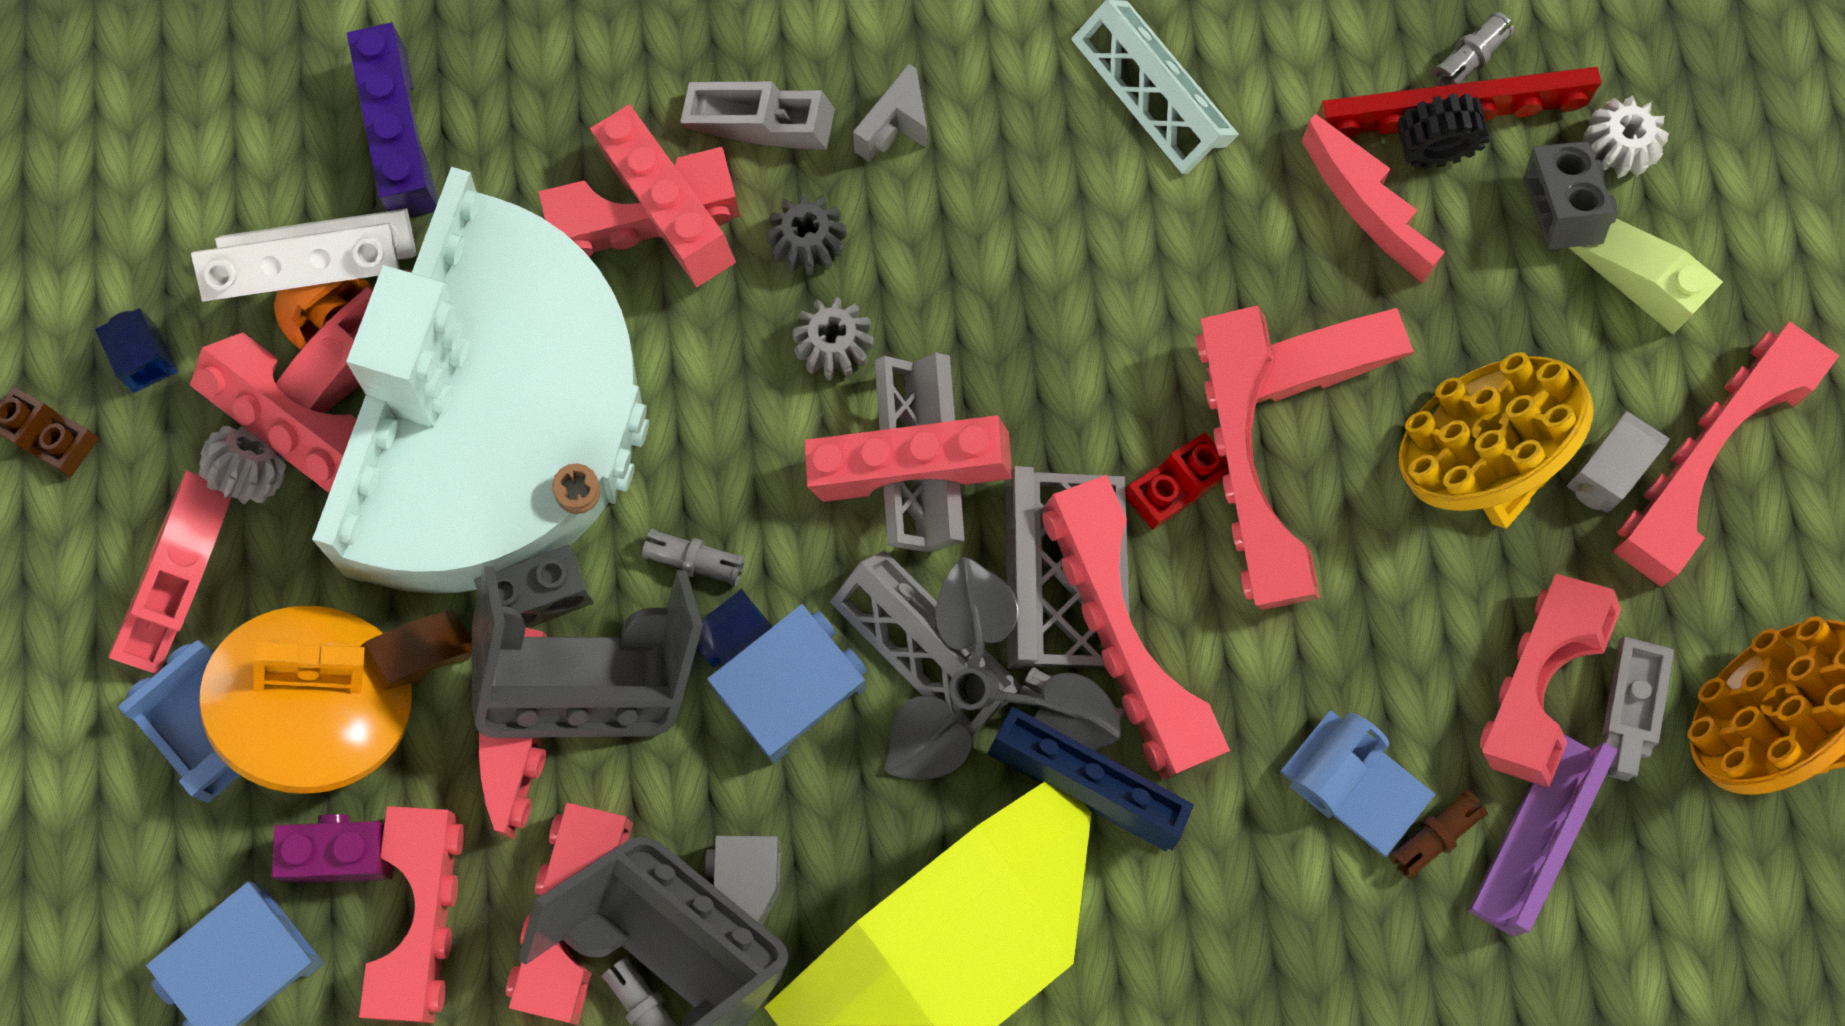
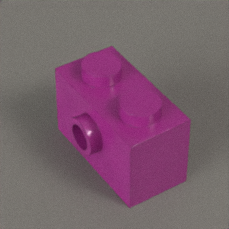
[272,814,393,884]

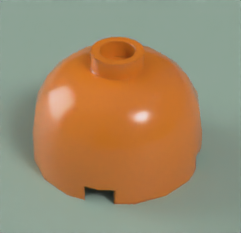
[274,278,373,351]

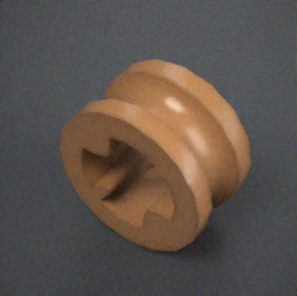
[552,463,601,514]

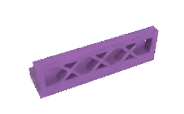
[1467,735,1618,937]

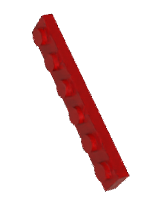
[1317,66,1602,139]

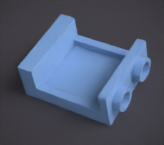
[707,604,867,765]
[118,640,241,803]
[146,881,325,1026]

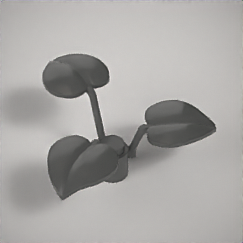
[885,557,1121,780]

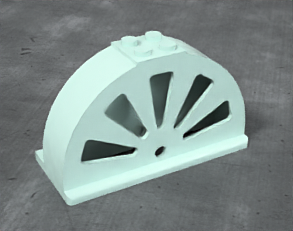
[312,167,649,594]

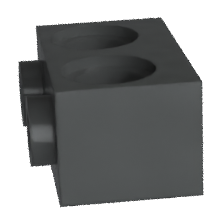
[1523,141,1617,249]
[474,544,594,628]

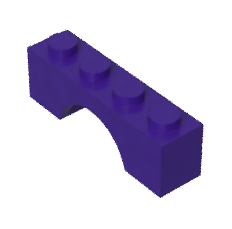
[346,22,437,218]

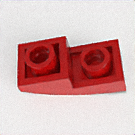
[1125,432,1230,530]

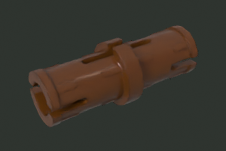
[1389,790,1488,880]

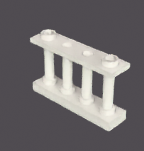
[191,208,417,302]

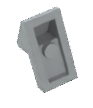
[853,64,927,162]

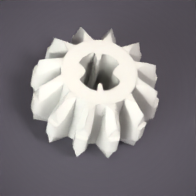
[1583,96,1669,179]

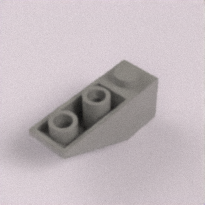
[705,836,781,925]

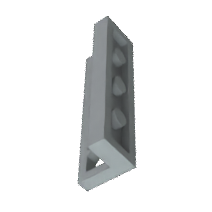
[875,352,965,553]
[830,550,1022,738]

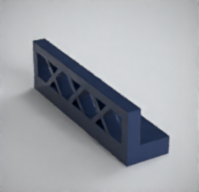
[987,706,1194,851]

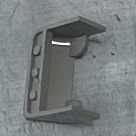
[472,566,703,738]
[518,837,788,1026]

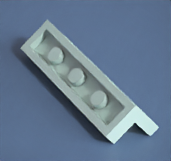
[1071,0,1239,174]

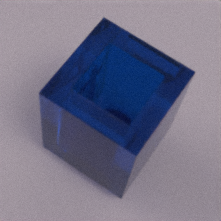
[95,308,178,393]
[697,589,772,668]

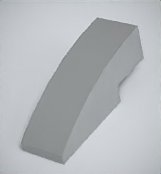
[680,81,835,150]

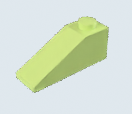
[1568,218,1723,335]

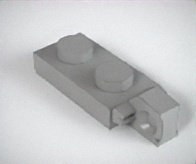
[1602,636,1674,782]

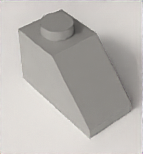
[1566,411,1670,513]

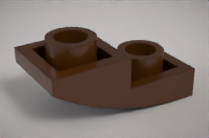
[0,386,99,477]
[361,609,472,690]

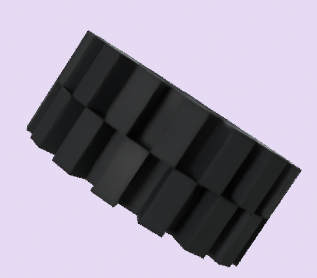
[1397,94,1490,168]

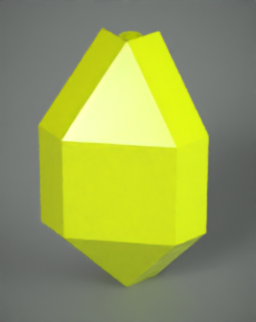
[764,782,1092,1026]

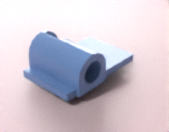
[1280,710,1435,858]

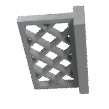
[1004,466,1130,670]

